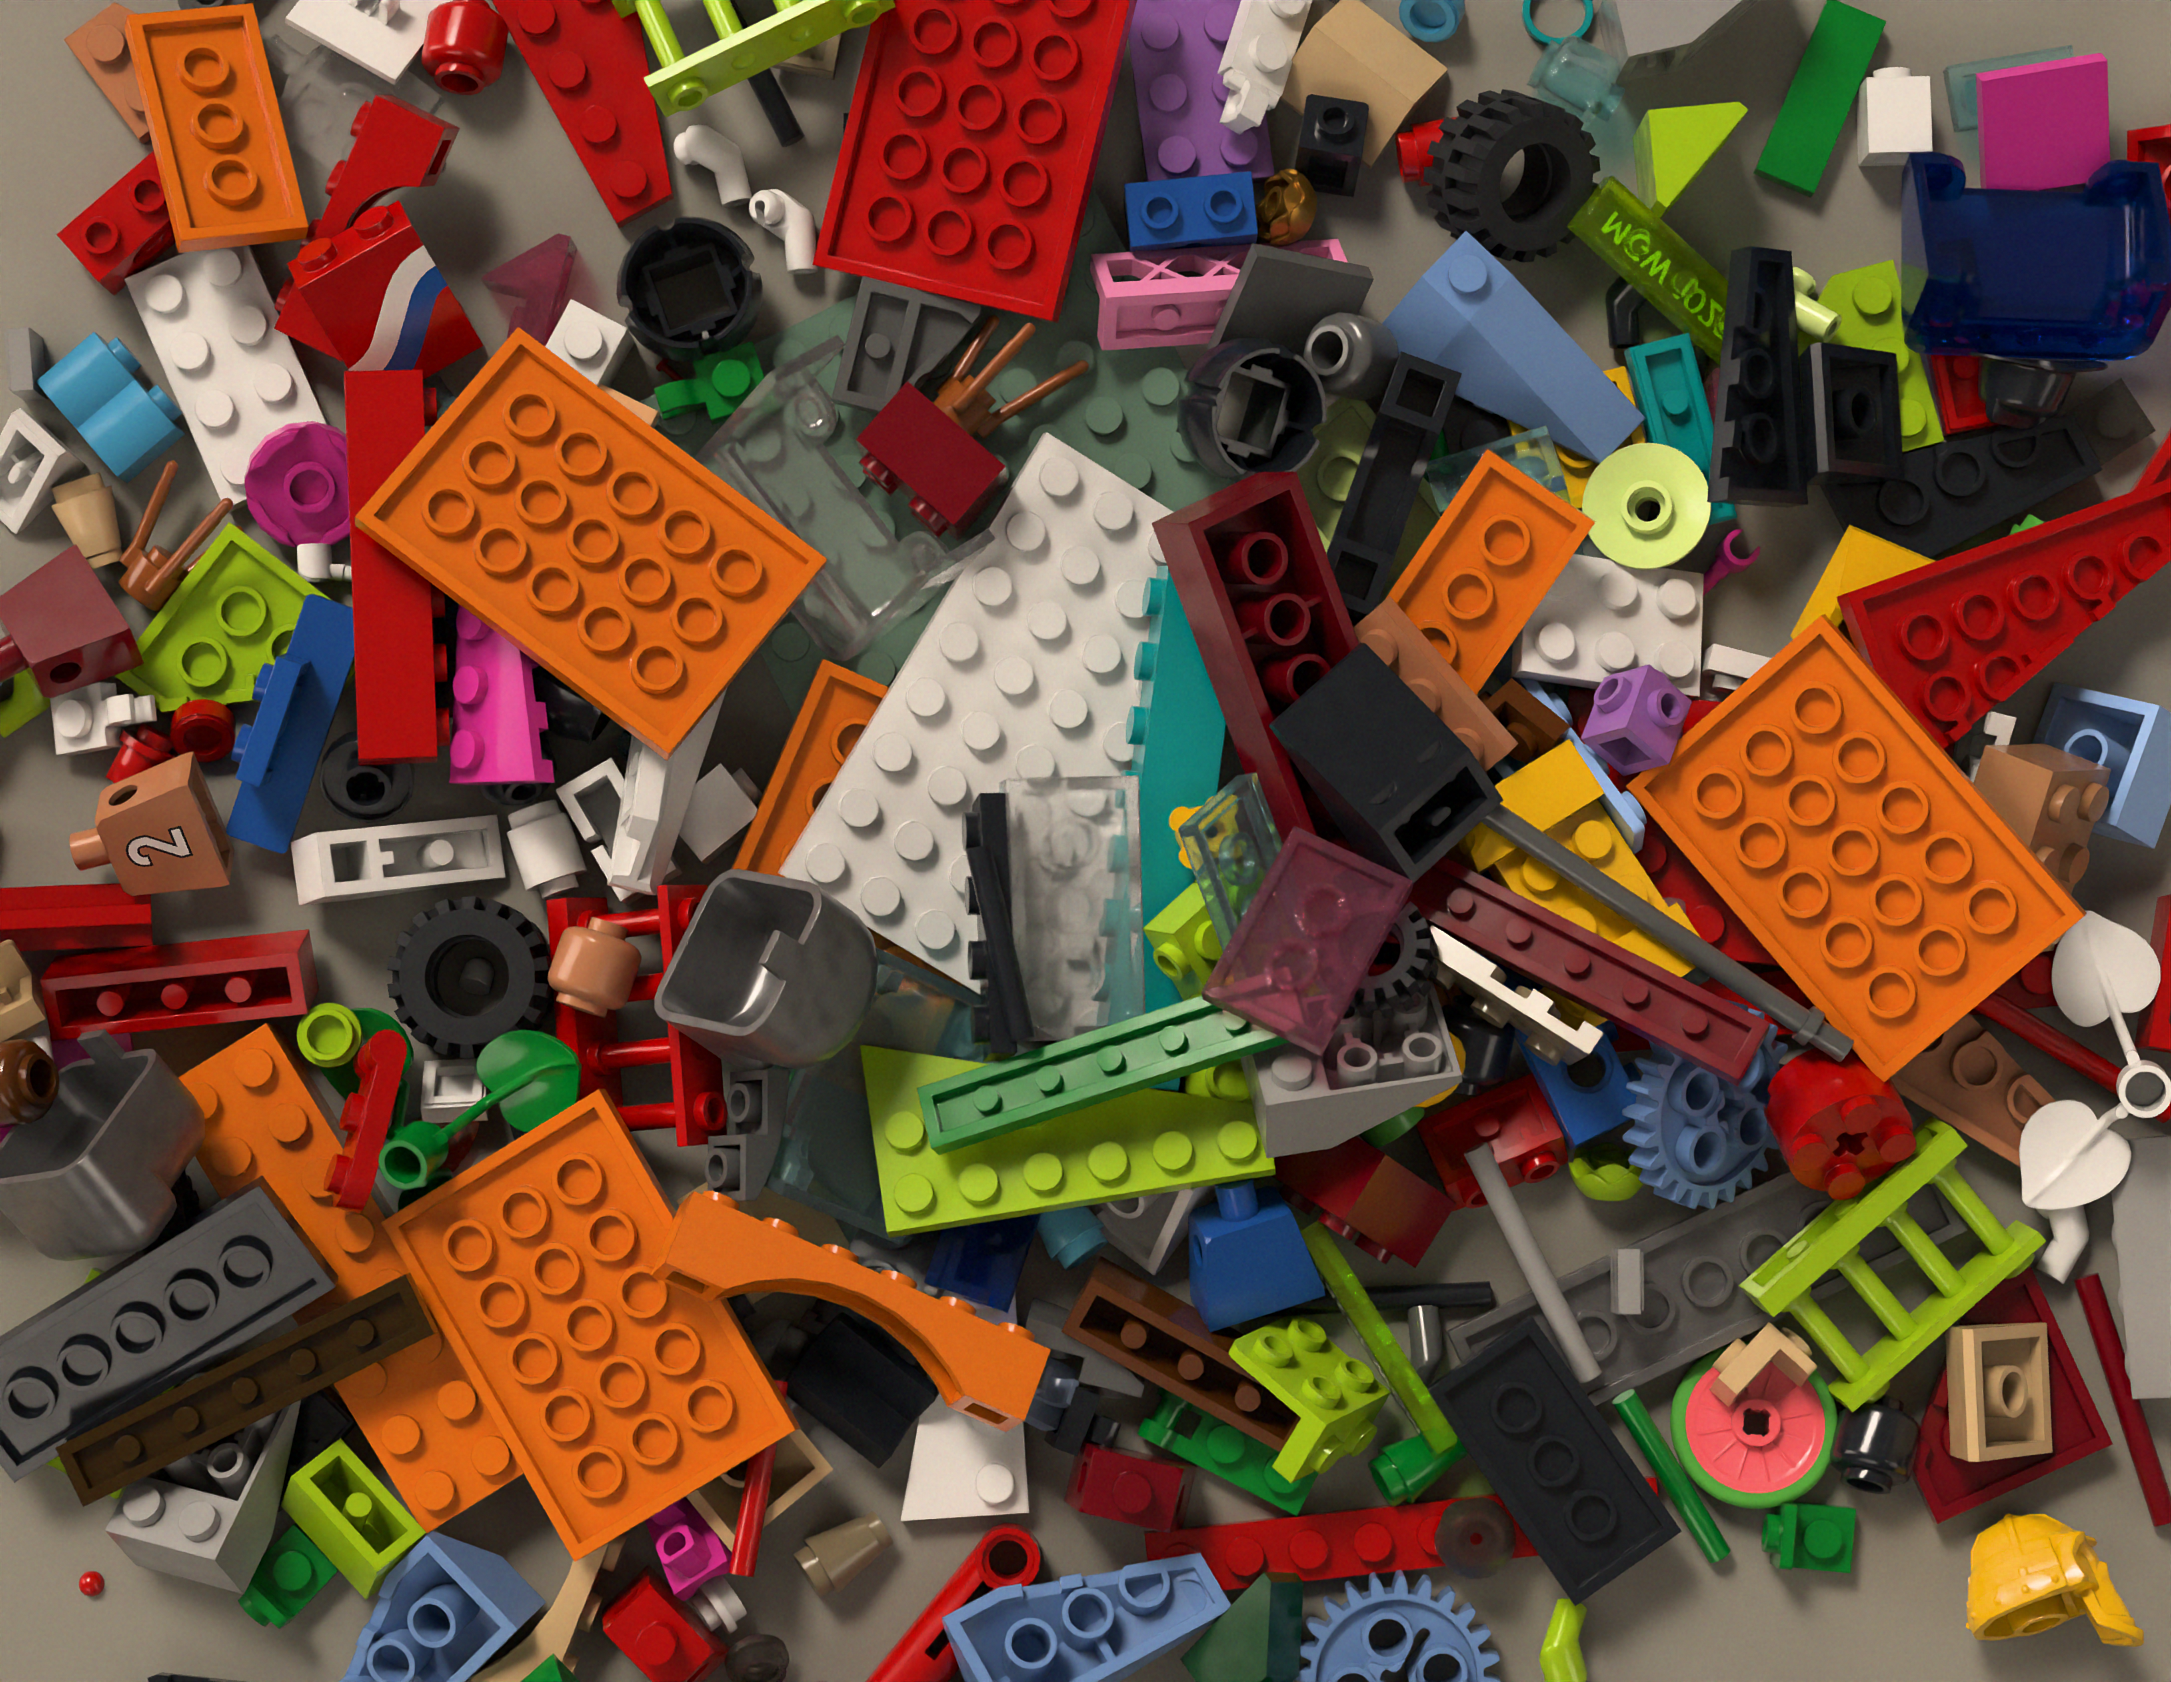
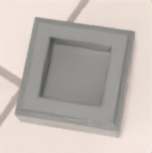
[4,327,48,402]
[1610,1247,1644,1314]

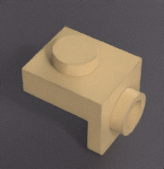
[0,940,46,1042]
[1709,1322,1817,1407]

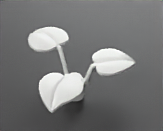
[2019,910,2171,1210]

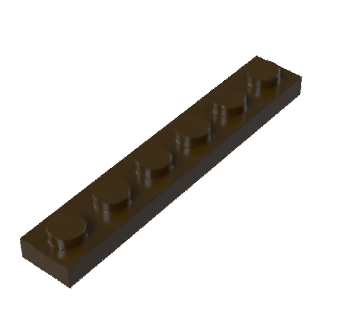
[55,1273,439,1507]

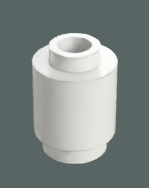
[507,800,587,899]

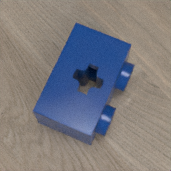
[1123,171,1258,252]

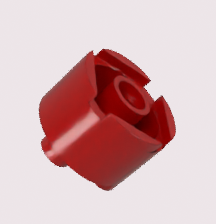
[1763,1048,1916,1200]

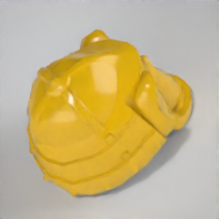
[1966,1513,2144,1647]

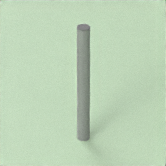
[1463,1142,1602,1384]

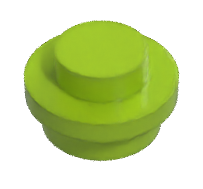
[297,1003,363,1068]

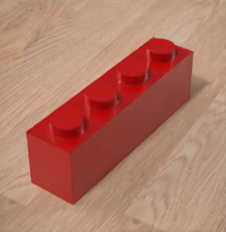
[40,929,319,1041]

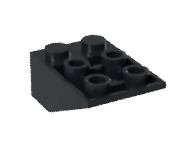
[1269,643,1503,884]

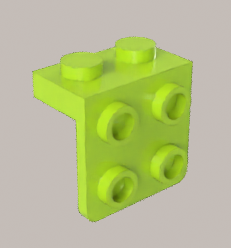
[1229,1315,1391,1483]

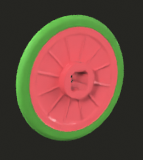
[1670,1341,1838,1509]

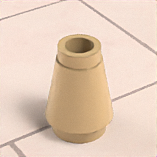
[51,472,123,570]

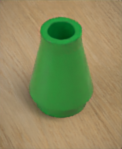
[1367,1423,1468,1507]

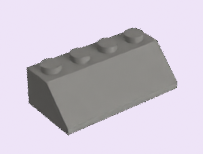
[2111,1134,2171,1399]

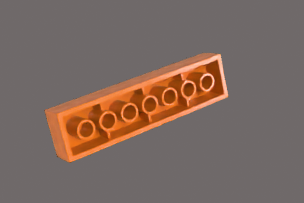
[178,1023,524,1534]

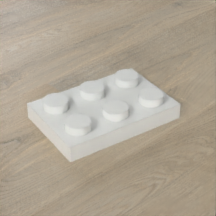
[1511,554,1704,699]

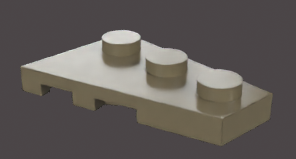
[1427,925,1604,1066]

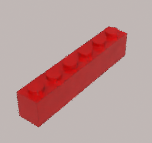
[344,369,450,765]

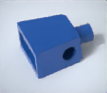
[1188,1179,1325,1332]

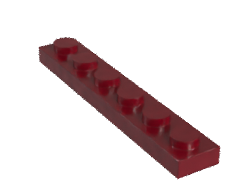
[1387,856,1770,1086]

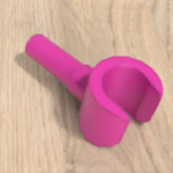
[1703,529,1760,597]

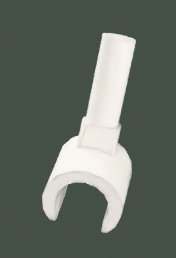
[297,543,352,583]

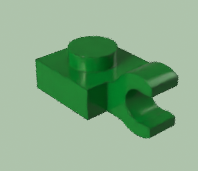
[654,341,773,425]

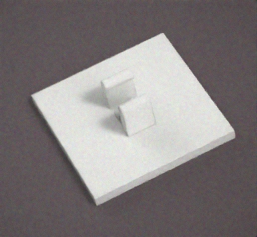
[285,0,453,85]

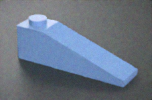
[339,1531,546,1682]

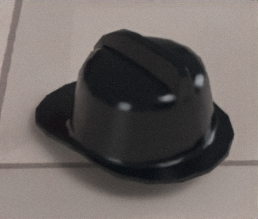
[1967,352,2108,429]

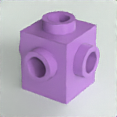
[1581,664,1692,776]

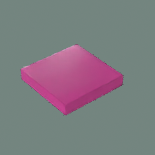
[1976,53,2111,199]

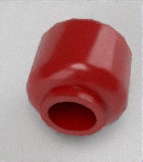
[421,0,509,95]

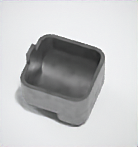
[654,869,878,1070]
[0,1029,205,1262]

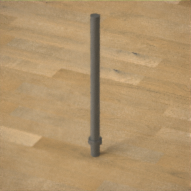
[1481,804,1854,1062]

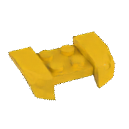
[1446,739,1701,1031]

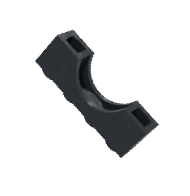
[1326,351,1462,620]

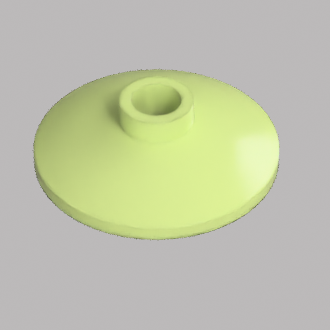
[1582,443,1711,570]

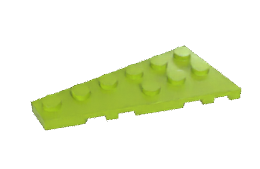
[860,1045,1276,1238]

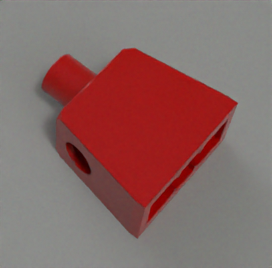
[602,1564,733,1682]

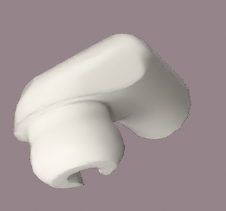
[749,189,818,275]

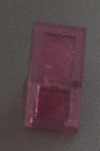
[481,233,577,346]

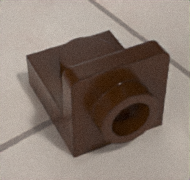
[1478,678,1571,765]

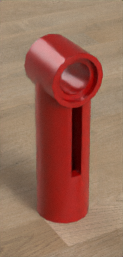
[865,1522,1041,1682]

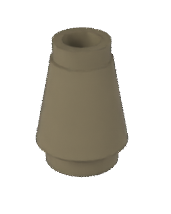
[793,1511,893,1598]

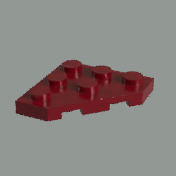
[1911,1267,2113,1524]

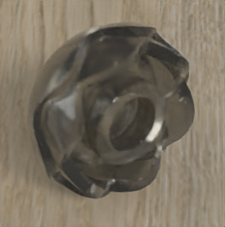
[1434,1497,1516,1579]

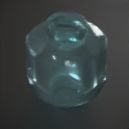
[1526,35,1626,130]

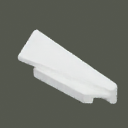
[607,688,727,895]

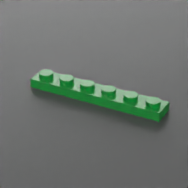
[917,967,1311,1155]

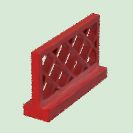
[0,883,153,951]

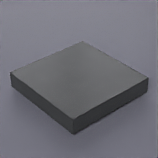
[1207,243,1374,359]

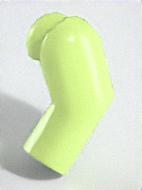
[1793,267,1842,343]

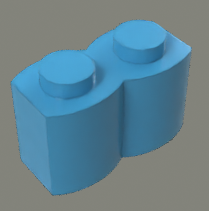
[36,332,185,483]

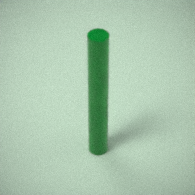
[1612,1389,1731,1563]

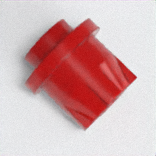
[105,724,179,783]

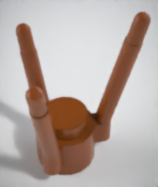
[932,315,1089,440]
[119,460,244,612]

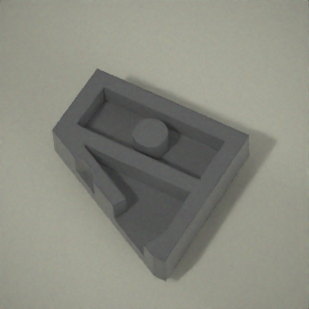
[831,276,983,414]

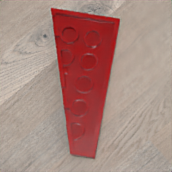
[492,0,674,228]
[1836,478,2171,749]

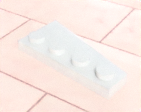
[901,1254,1029,1521]

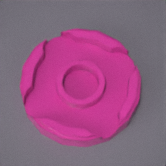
[244,421,350,548]

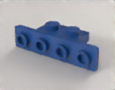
[226,594,355,854]

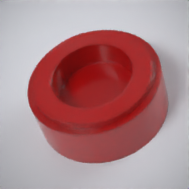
[170,699,236,762]

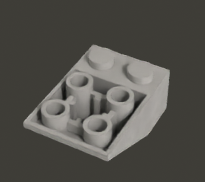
[1597,0,1761,86]
[1241,980,1462,1158]
[105,1365,301,1594]

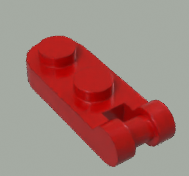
[324,1029,407,1214]

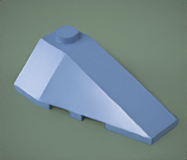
[1382,231,1645,465]
[942,1553,1231,1682]

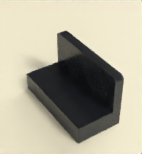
[783,1312,940,1469]

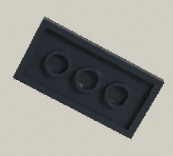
[1424,1315,1682,1606]

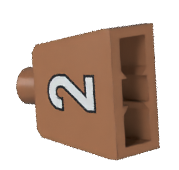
[69,751,235,896]

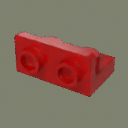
[1415,1073,1568,1211]

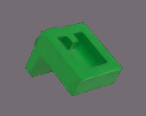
[1761,1501,1856,1573]
[238,1523,339,1629]

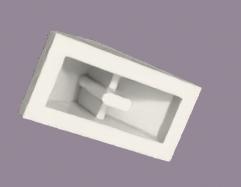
[0,408,86,534]

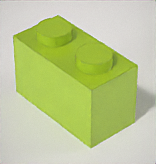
[281,1438,426,1600]

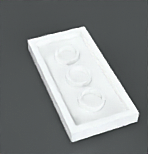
[124,245,329,512]

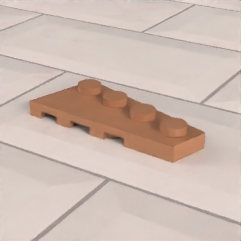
[1890,1013,2055,1168]

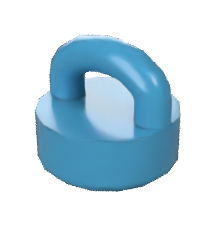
[1399,0,1465,43]

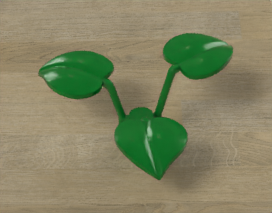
[317,1008,582,1211]

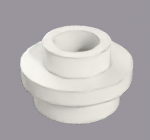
[689,1575,747,1635]

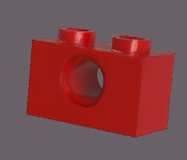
[56,151,176,296]

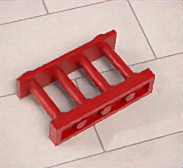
[546,885,728,1147]

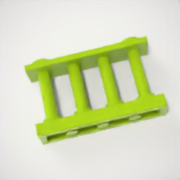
[611,0,896,118]
[1739,1116,2046,1412]

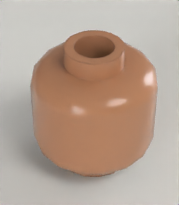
[547,917,642,1018]

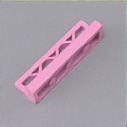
[1090,239,1348,351]

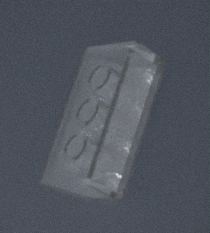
[999,775,1145,1041]

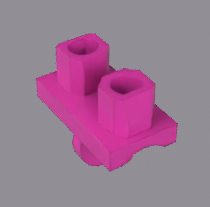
[645,1497,732,1601]

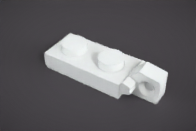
[1218,0,1312,135]

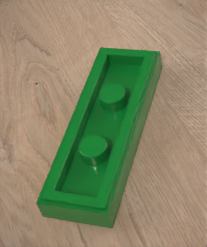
[1753,0,1887,198]

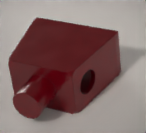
[0,544,144,698]
[1064,1439,1197,1533]

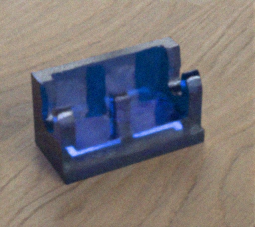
[924,1213,1041,1313]

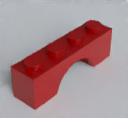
[274,95,460,362]

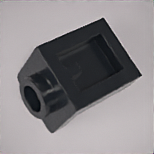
[1294,94,1369,197]

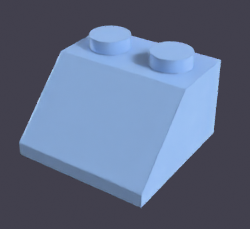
[2032,682,2171,849]

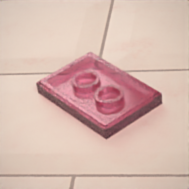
[1201,826,1413,1056]

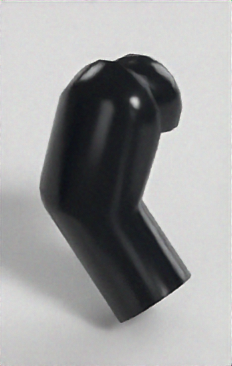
[1605,270,1654,349]

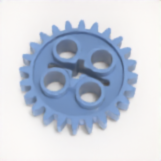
[1622,999,1788,1209]
[1295,1570,1501,1682]

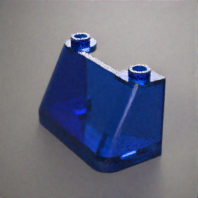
[1901,152,2171,361]

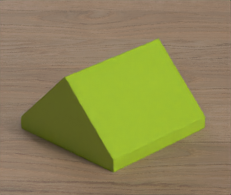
[1632,102,1748,232]

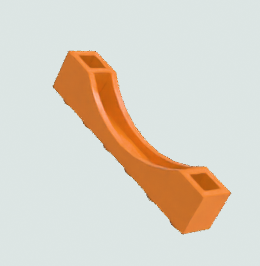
[651,1191,1051,1432]

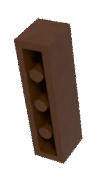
[1061,1256,1301,1452]

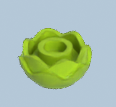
[1568,1142,1644,1201]

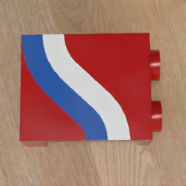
[287,200,484,380]

